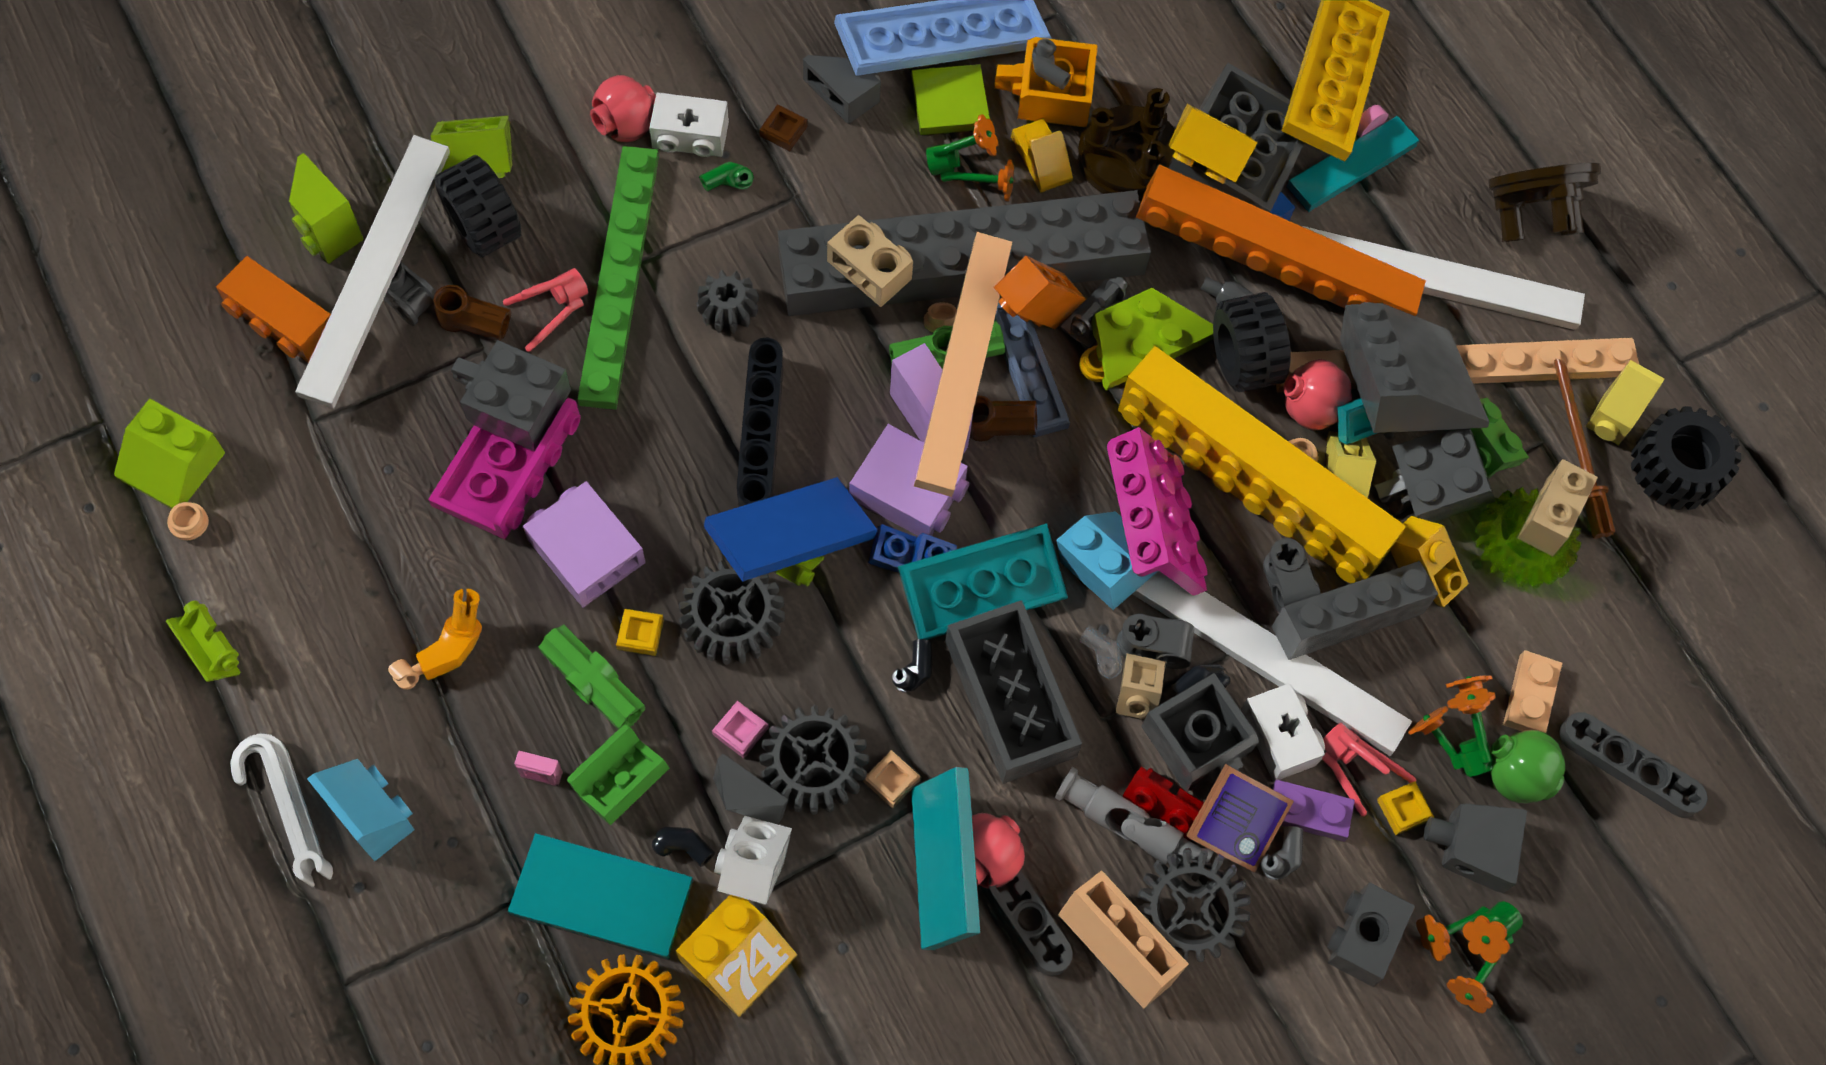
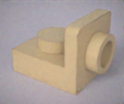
[1116,654,1166,720]

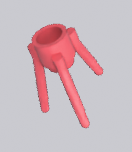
[503,268,588,352]
[1322,722,1416,816]

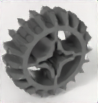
[679,560,785,665]
[759,705,869,815]
[1138,848,1251,962]

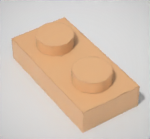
[1503,650,1562,733]

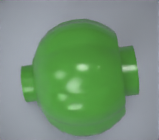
[1490,730,1565,803]

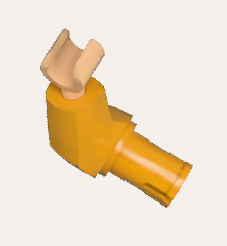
[388,589,482,690]

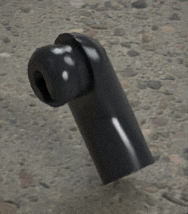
[892,639,932,692]
[1171,664,1231,694]
[652,827,715,867]

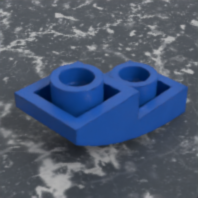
[868,524,957,573]

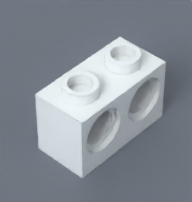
[714,816,792,904]

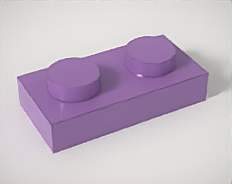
[1272,779,1355,842]

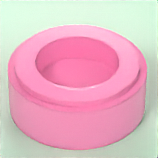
[1357,105,1388,138]

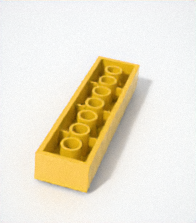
[1118,346,1406,583]

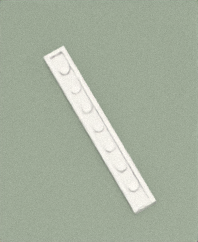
[295,135,450,409]
[1302,226,1585,330]
[1133,571,1412,756]

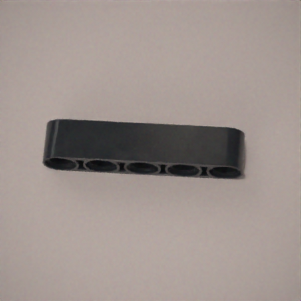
[736,337,784,507]

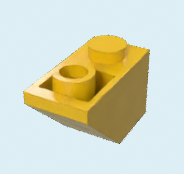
[1390,516,1469,608]

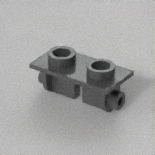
[1060,277,1130,349]

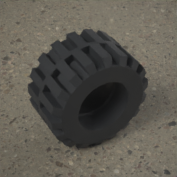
[435,155,522,258]
[1213,292,1291,393]
[1631,406,1741,510]

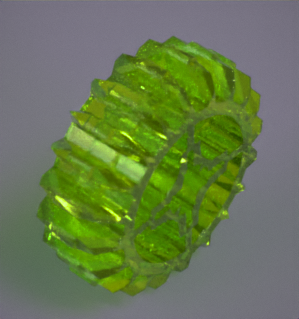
[1475,487,1582,589]

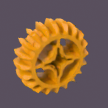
[568,955,685,1065]

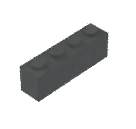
[1271,561,1438,660]

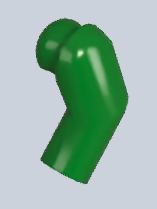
[699,162,754,192]

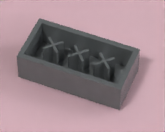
[945,600,1082,784]

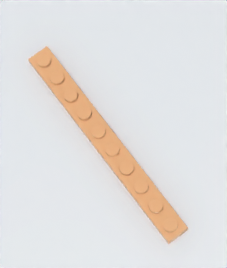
[1276,338,1639,392]

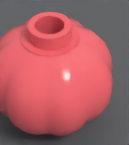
[590,75,656,142]
[1283,359,1352,431]
[972,813,1025,888]

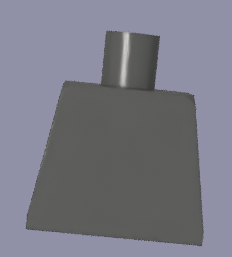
[1424,804,1527,894]

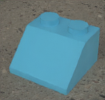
[1056,511,1159,610]
[307,759,415,861]

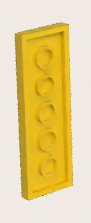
[1281,0,1390,162]

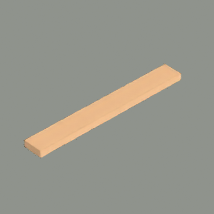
[914,232,1012,497]

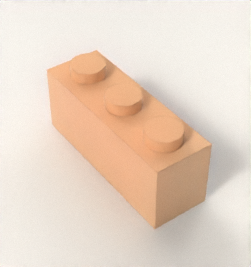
[1058,870,1189,1009]

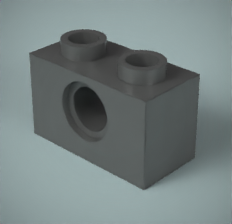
[1327,882,1415,987]

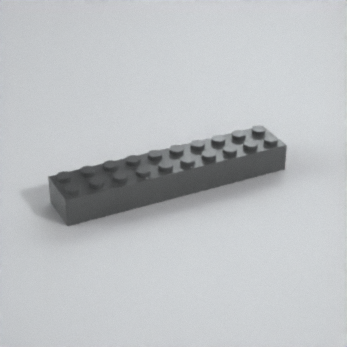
[778,190,1151,316]

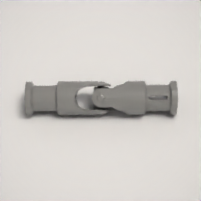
[1055,767,1214,882]

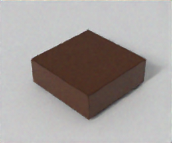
[759,104,808,152]

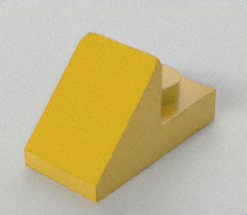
[1011,118,1073,193]

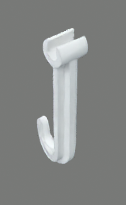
[230,733,333,887]

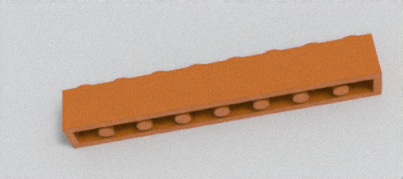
[1136,164,1426,316]

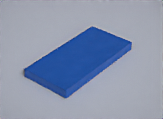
[704,477,878,582]

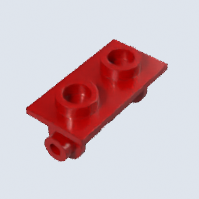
[1123,766,1204,841]

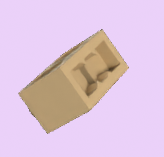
[827,215,913,307]
[1518,459,1598,556]

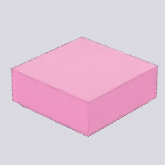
[712,701,769,758]
[514,751,563,786]

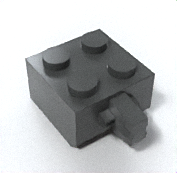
[451,340,571,452]
[1375,429,1496,522]
[1141,673,1259,792]

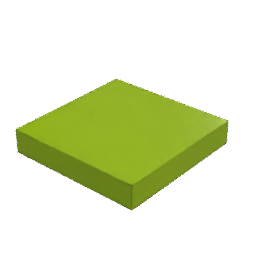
[911,64,990,135]

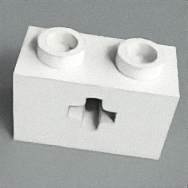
[649,92,729,157]
[1241,683,1325,782]

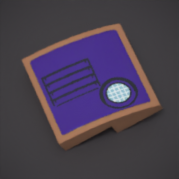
[1186,764,1294,872]

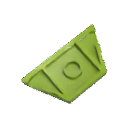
[1091,288,1214,391]

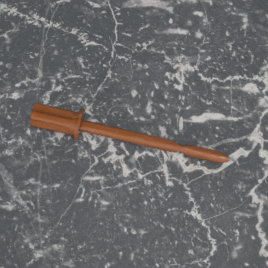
[1554,359,1615,539]

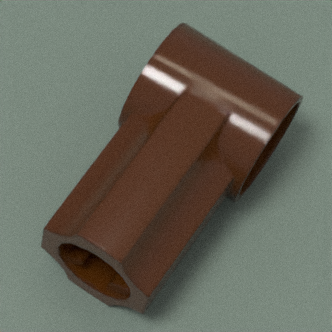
[433,285,511,341]
[970,395,1038,442]

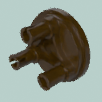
[1078,88,1175,201]
[1488,163,1601,242]

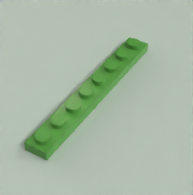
[578,146,659,410]

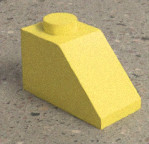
[1585,360,1664,445]
[1325,431,1376,498]

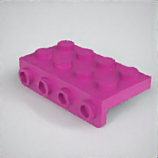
[428,398,581,540]
[1107,427,1207,596]

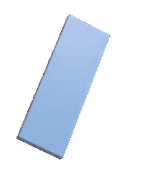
[834,0,1052,76]

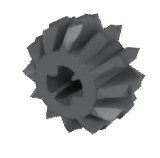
[696,269,759,334]

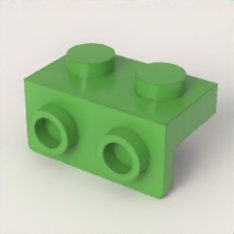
[1470,398,1529,479]
[567,724,670,825]

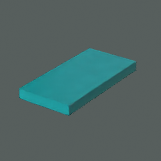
[898,524,1068,640]
[911,767,980,950]
[507,833,693,960]

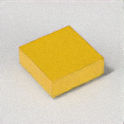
[616,609,664,656]
[1377,781,1434,836]

